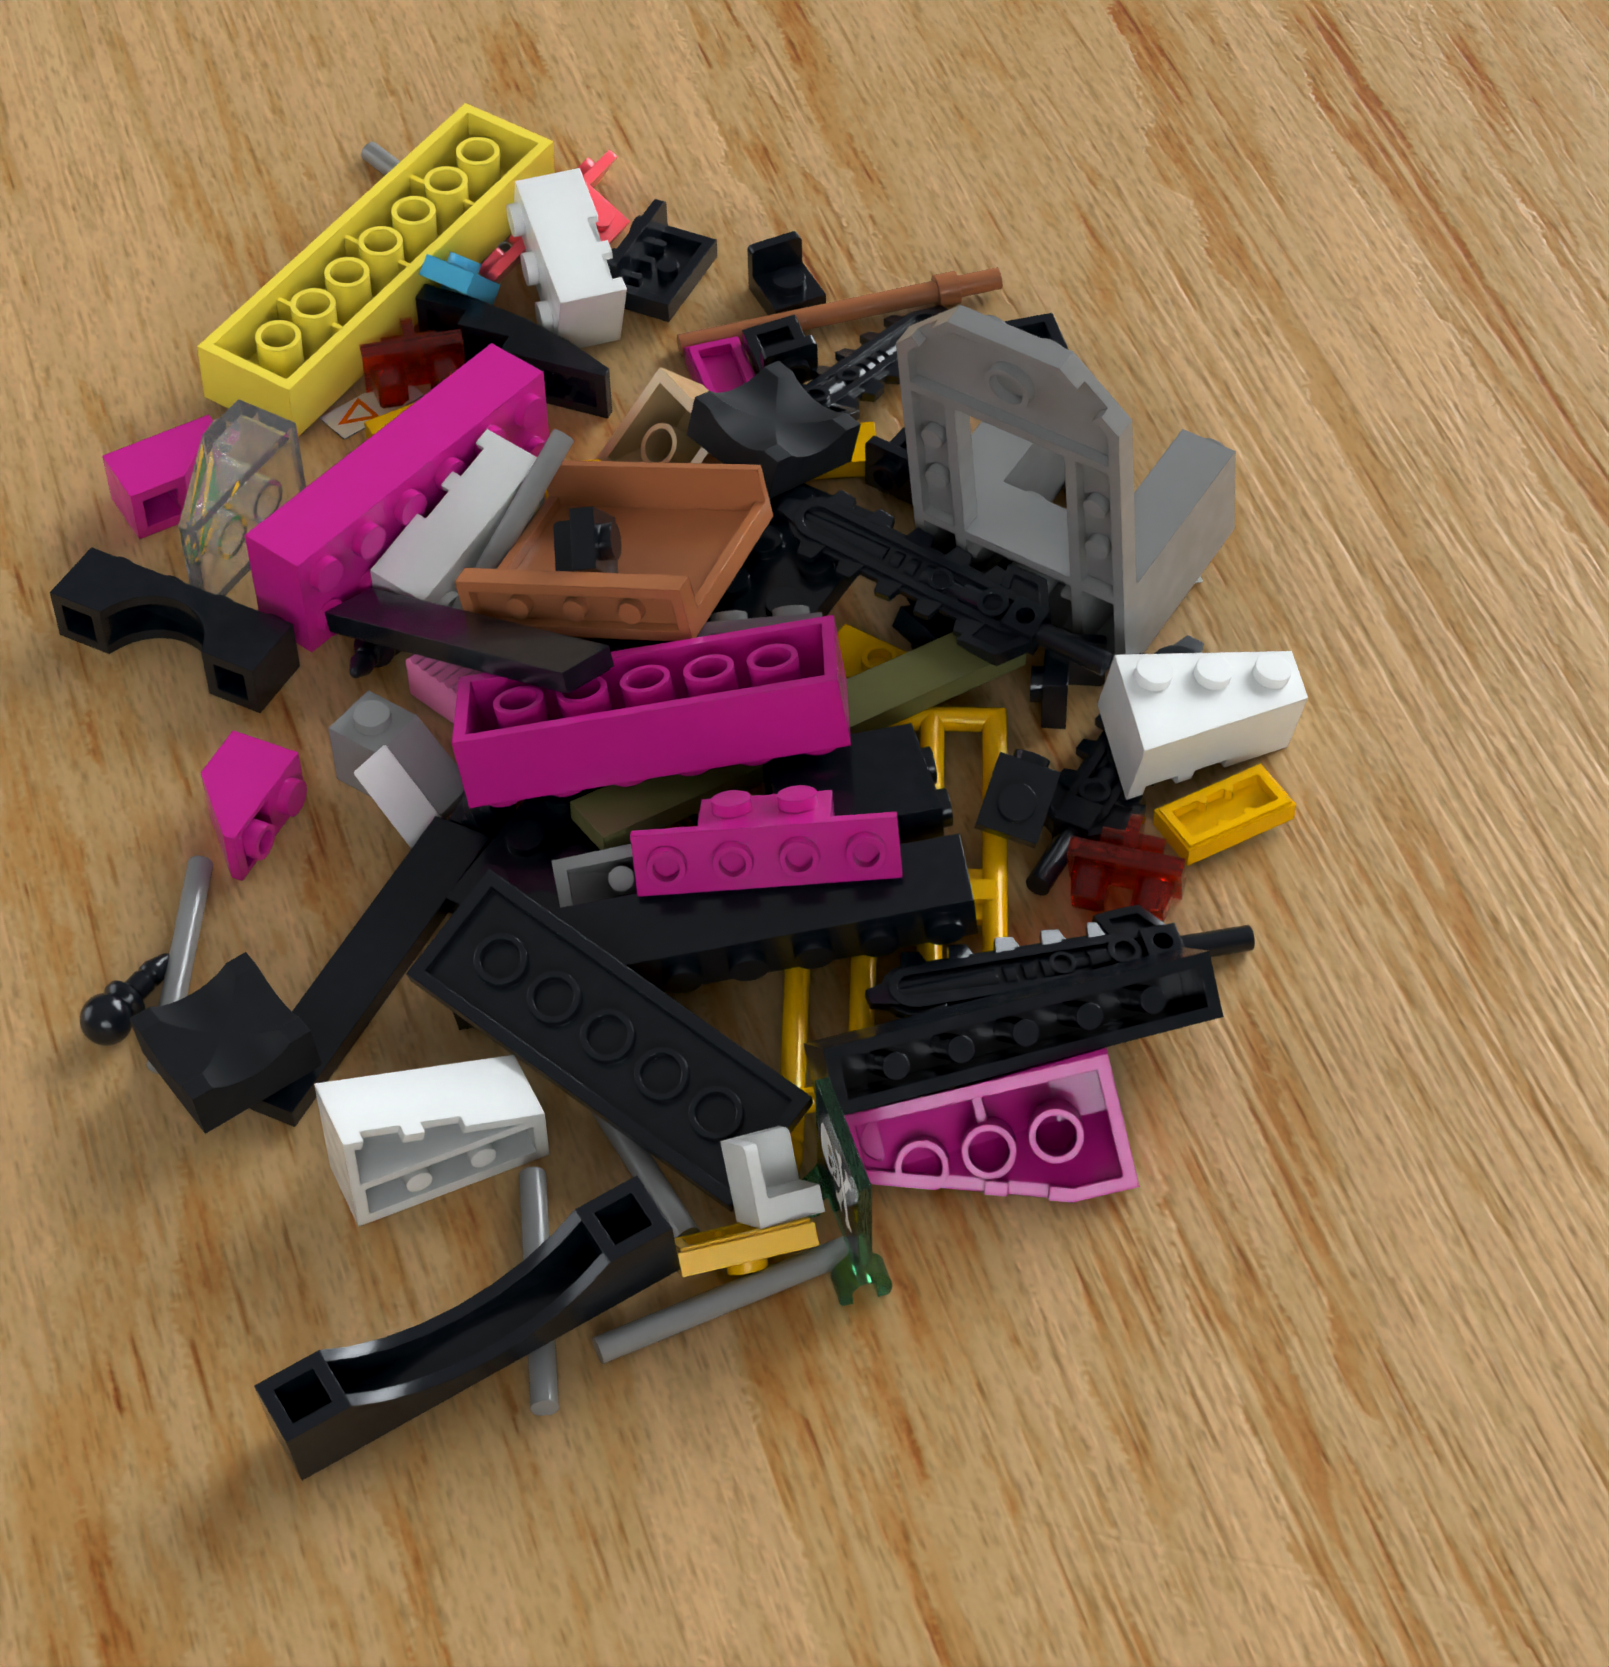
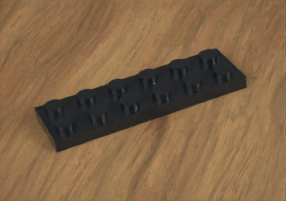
[406,869,813,1212]

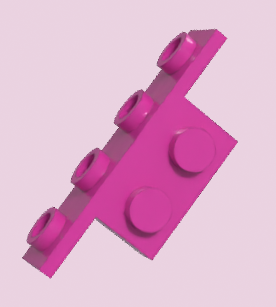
[630,785,903,897]

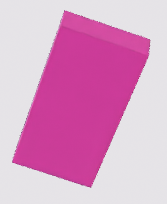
[684,336,756,393]

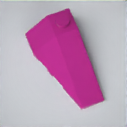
[843,1047,1140,1203]

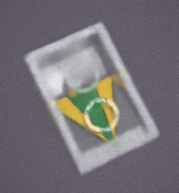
[178,399,306,596]

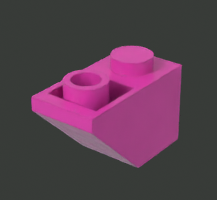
[102,415,221,539]
[201,730,307,881]

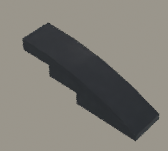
[415,284,612,418]

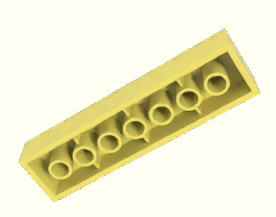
[197,103,555,440]

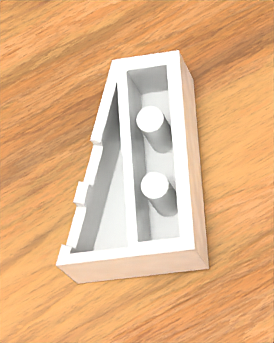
[506,168,627,348]
[370,429,544,607]
[1097,651,1308,800]
[314,1055,550,1227]

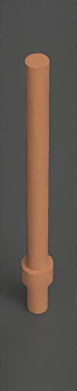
[677,267,1003,356]

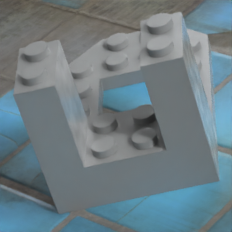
[896,305,1236,670]

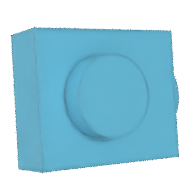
[419,251,501,305]

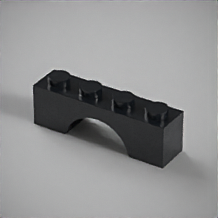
[50,547,300,713]

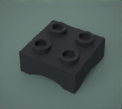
[687,361,861,499]
[129,952,322,1134]

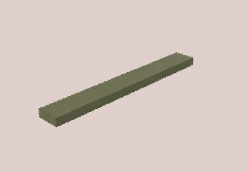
[570,632,1026,850]

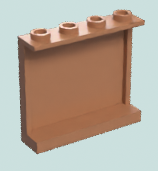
[455,460,773,642]

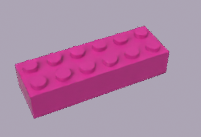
[245,343,549,652]
[452,615,851,808]

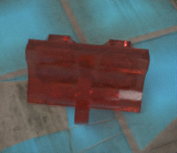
[359,317,465,409]
[1067,813,1186,922]

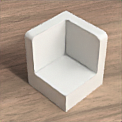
[720,1126,825,1229]

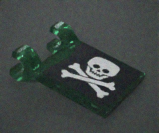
[802,1077,892,1306]

